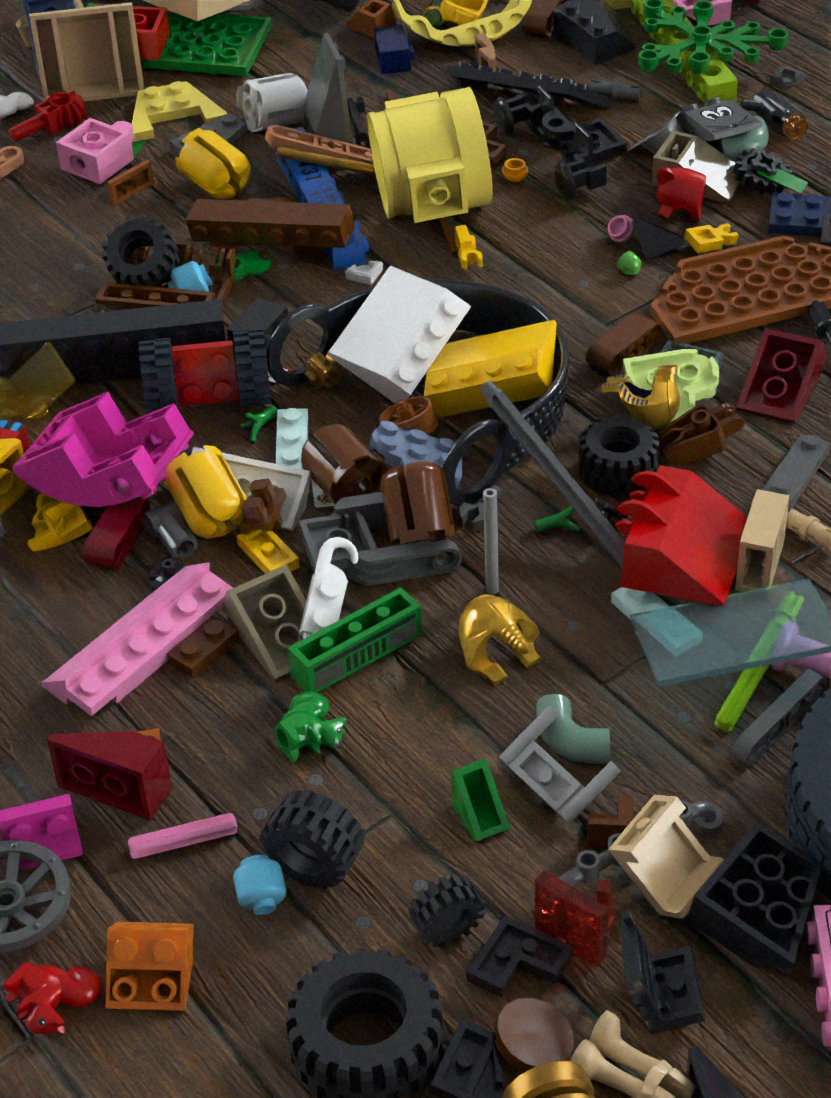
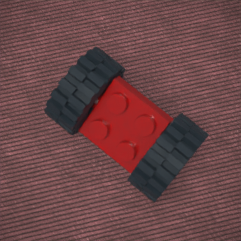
[139,329,271,414]

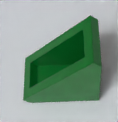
[451,758,510,841]

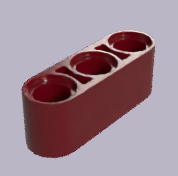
[83,497,151,569]

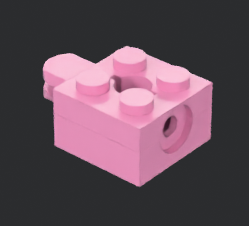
[56,118,135,184]

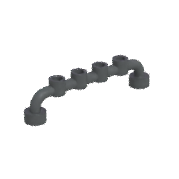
[541,800,724,922]

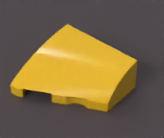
[27,493,93,552]

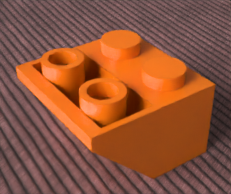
[106,922,194,1011]

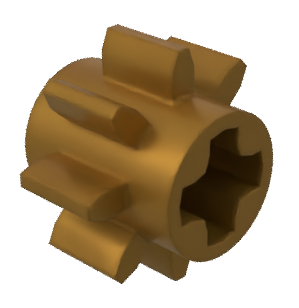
[304,352,343,389]

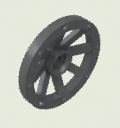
[0,840,71,953]

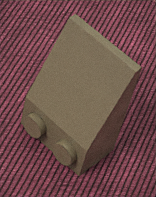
[221,564,306,681]

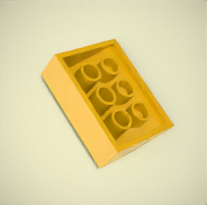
[424,320,557,418]

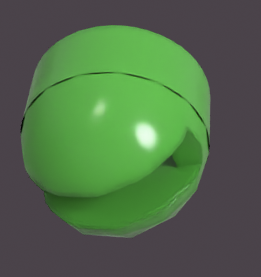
[616,251,641,276]

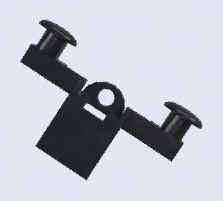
[493,86,627,200]

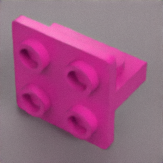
[0,794,83,871]

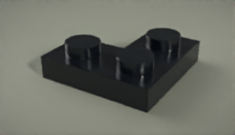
[466,915,574,997]

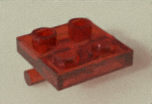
[535,870,615,966]

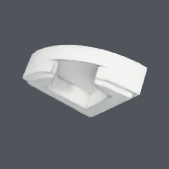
[345,261,383,285]

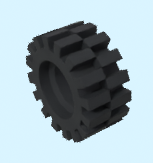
[409,875,485,947]

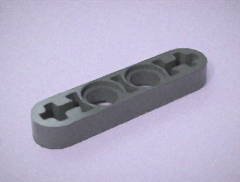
[732,669,827,767]

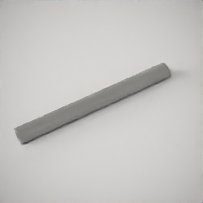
[483,488,499,594]

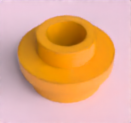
[502,158,528,182]

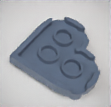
[368,421,462,488]

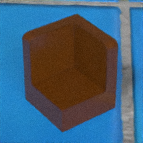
[587,796,633,848]

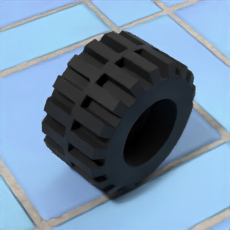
[102,215,180,287]
[579,416,659,496]
[259,789,365,889]

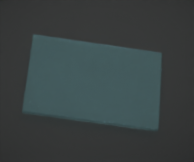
[630,579,831,687]

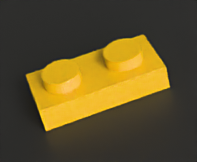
[237,529,300,574]

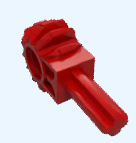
[9,90,86,142]

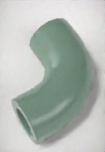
[718,116,769,163]
[536,694,610,764]

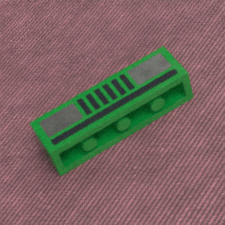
[288,587,422,693]

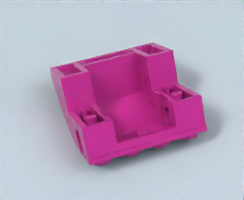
[12,392,194,507]

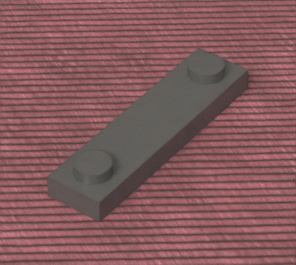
[762,434,831,512]

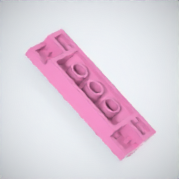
[42,562,233,716]

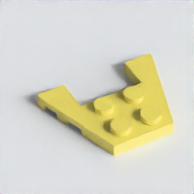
[132,81,228,142]

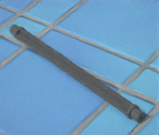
[480,381,625,568]

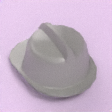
[627,112,685,155]

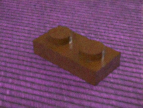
[167,615,239,678]

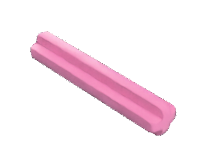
[128,813,237,859]

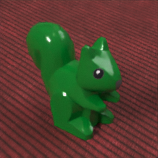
[275,691,347,763]

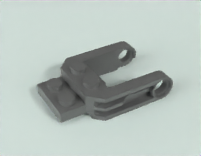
[298,492,462,586]

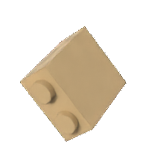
[735,489,790,596]

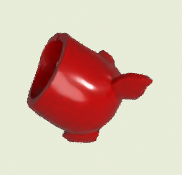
[656,167,707,222]

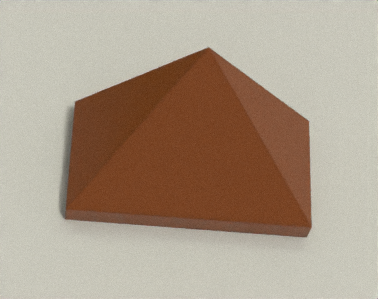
[107,159,154,206]

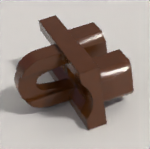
[239,478,286,535]

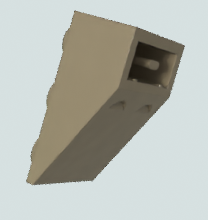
[652,131,742,203]

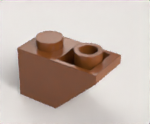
[346,0,397,41]

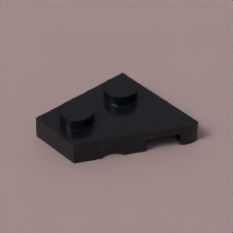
[429,1018,504,1098]

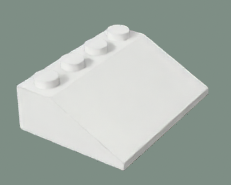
[327,266,471,403]

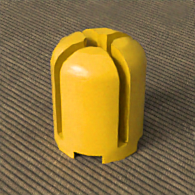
[175,128,251,200]
[165,445,247,539]

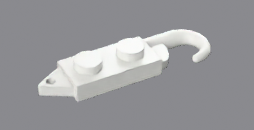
[298,537,358,639]

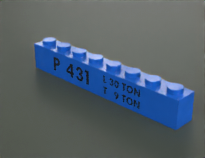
[274,127,369,271]

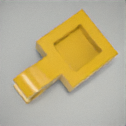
[455,225,482,270]

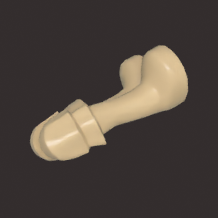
[570,1010,696,1098]

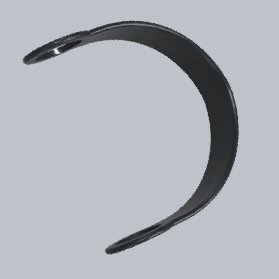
[266,279,569,506]

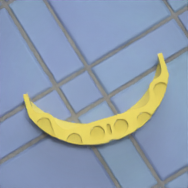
[392,0,532,46]

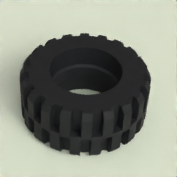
[286,948,443,1098]

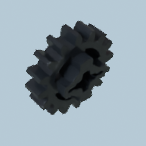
[733,148,793,195]

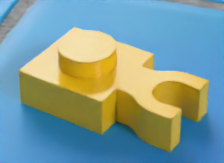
[684,223,739,254]

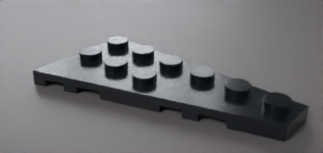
[446,62,612,108]

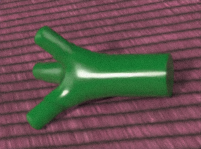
[240,406,278,443]
[534,506,580,533]

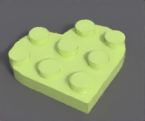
[623,349,719,431]

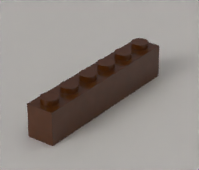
[185,199,355,248]

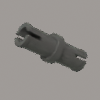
[589,79,641,102]

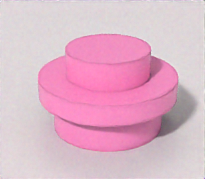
[608,215,635,243]

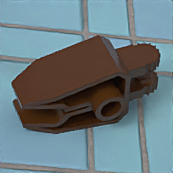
[658,402,745,465]

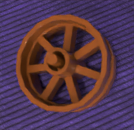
[379,396,438,435]

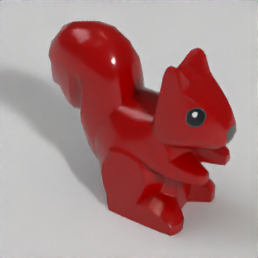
[3,962,102,1035]

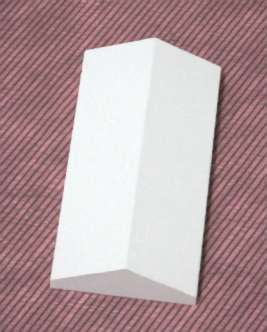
[175,447,311,531]

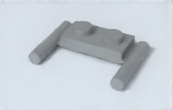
[499,706,621,824]

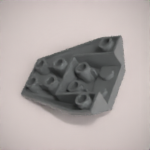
[303,33,357,145]

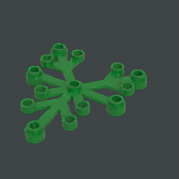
[638,0,788,74]

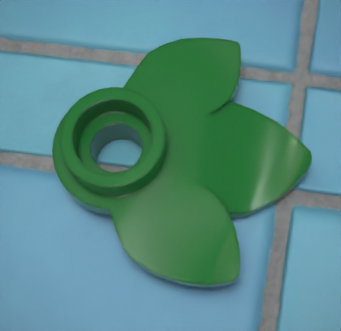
[233,248,271,282]

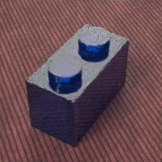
[373,24,414,74]

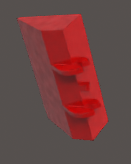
[615,465,748,606]

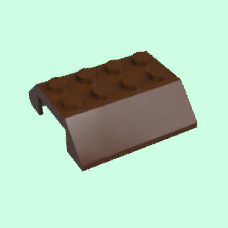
[95,243,236,310]

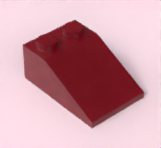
[736,328,827,423]
[47,731,173,821]

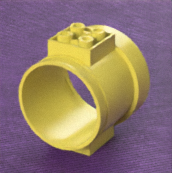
[367,87,493,223]

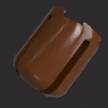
[301,424,387,505]
[380,461,456,546]

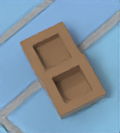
[475,33,496,72]

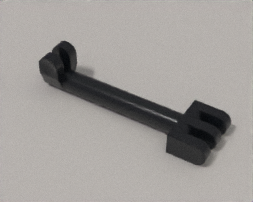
[347,97,371,149]

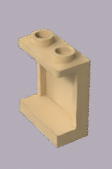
[608,795,724,918]

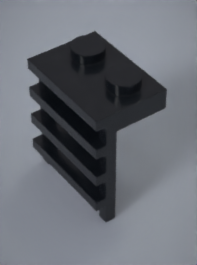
[619,911,705,1034]

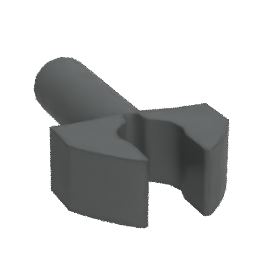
[459,485,502,531]

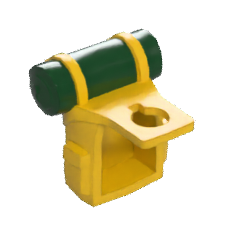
[423,0,488,29]

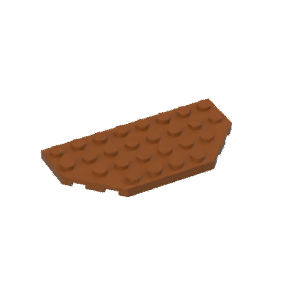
[650,236,831,347]

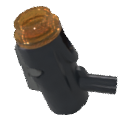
[739,89,808,139]

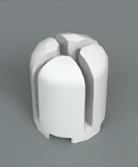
[236,73,308,133]

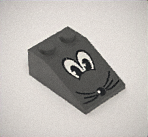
[673,97,762,142]

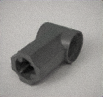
[143,501,198,560]

